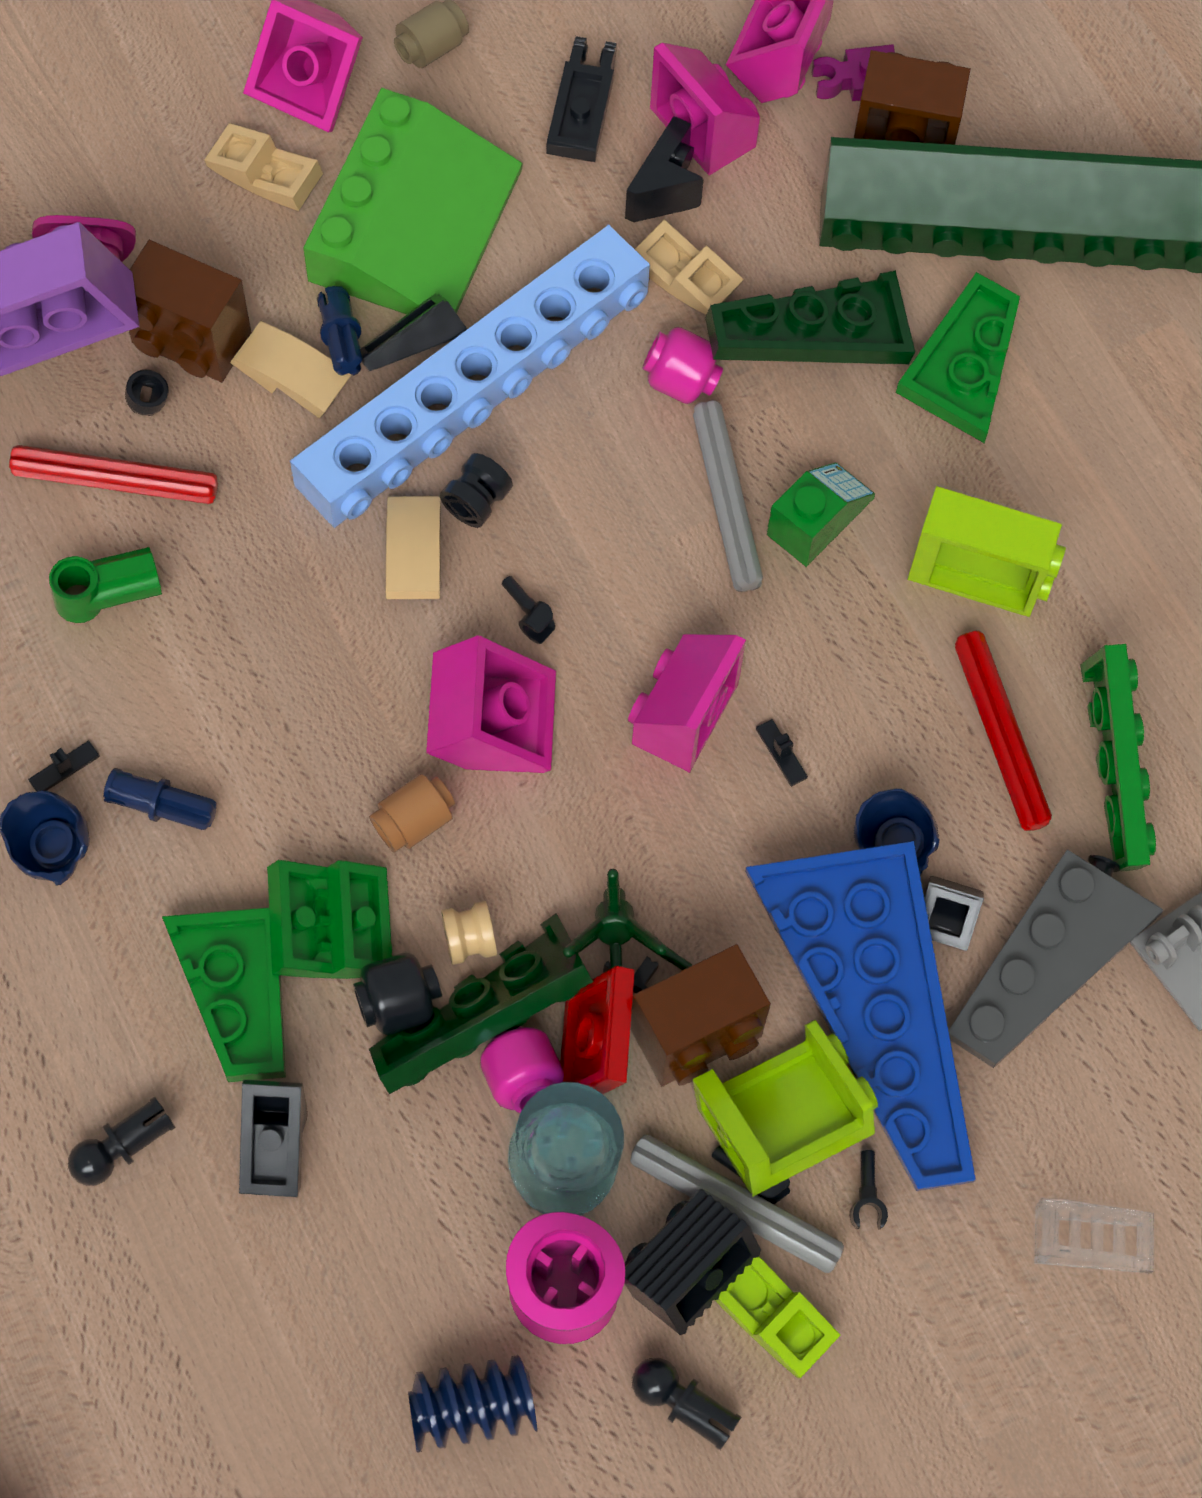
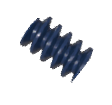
[408,1355,538,1452]

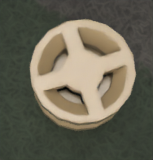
[441,901,497,965]

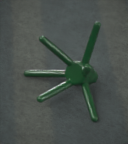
[563,868,692,971]

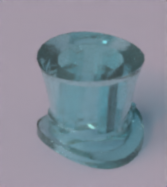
[507,1082,624,1216]

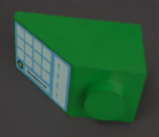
[767,462,875,567]

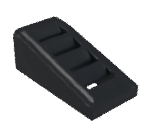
[360,293,467,371]

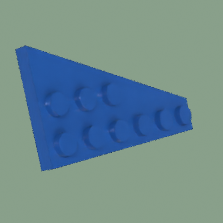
[745,841,976,1191]

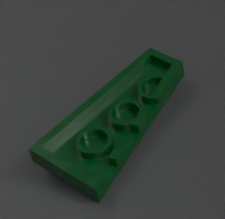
[705,270,915,365]
[369,913,593,1094]

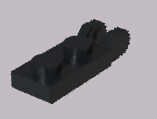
[546,36,617,162]

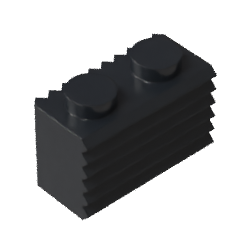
[624,1189,761,1335]

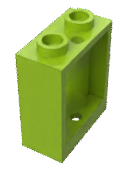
[907,486,1066,617]

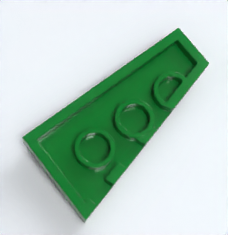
[1080,644,1156,871]

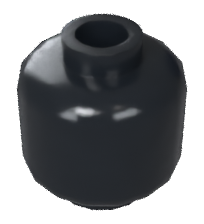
[353,952,442,1035]

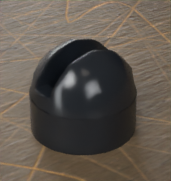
[125,370,169,416]

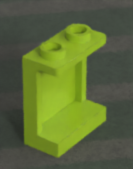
[692,1020,878,1197]

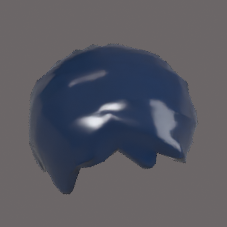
[854,789,940,876]
[0,791,90,886]

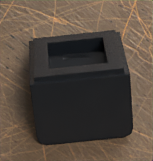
[924,876,984,951]

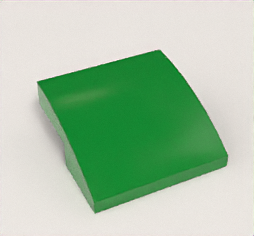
[267,860,392,979]

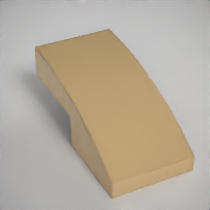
[204,123,323,211]
[635,219,744,315]
[230,321,351,419]
[386,496,441,599]

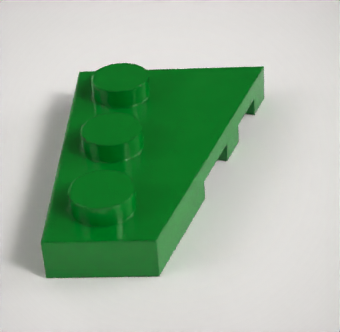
[896,272,1020,444]
[162,908,286,1082]

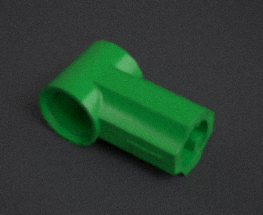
[49,547,162,623]

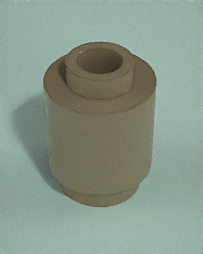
[394,0,469,68]

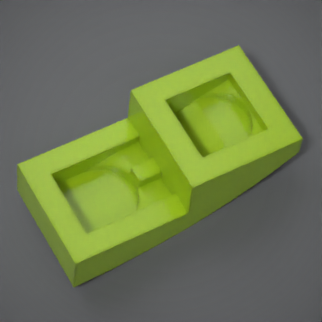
[715,1257,841,1378]

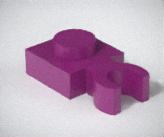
[811,44,895,101]

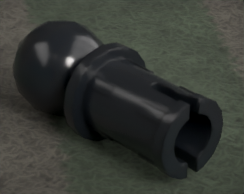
[68,1097,176,1186]
[632,1358,742,1450]

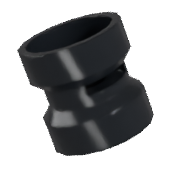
[440,453,513,528]

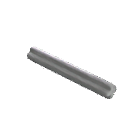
[693,400,763,592]
[630,1135,844,1273]

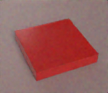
[557,966,635,1107]

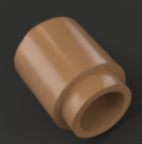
[369,774,455,853]

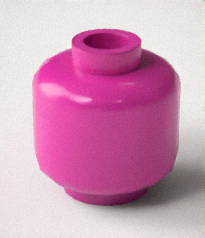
[642,327,723,404]
[480,1026,564,1114]

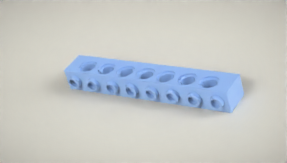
[290,225,650,528]

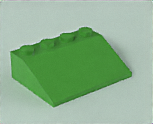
[303,88,522,314]

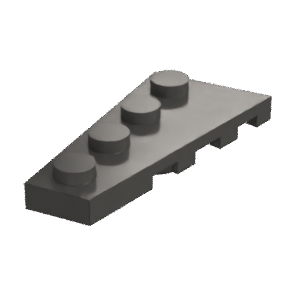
[949,850,1164,1068]

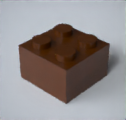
[854,50,971,145]
[129,239,252,383]
[630,944,771,1087]

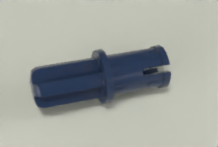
[317,286,362,376]
[103,768,217,830]

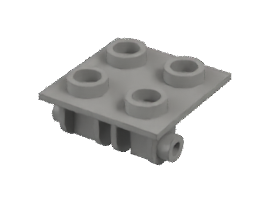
[1130,892,1202,1031]

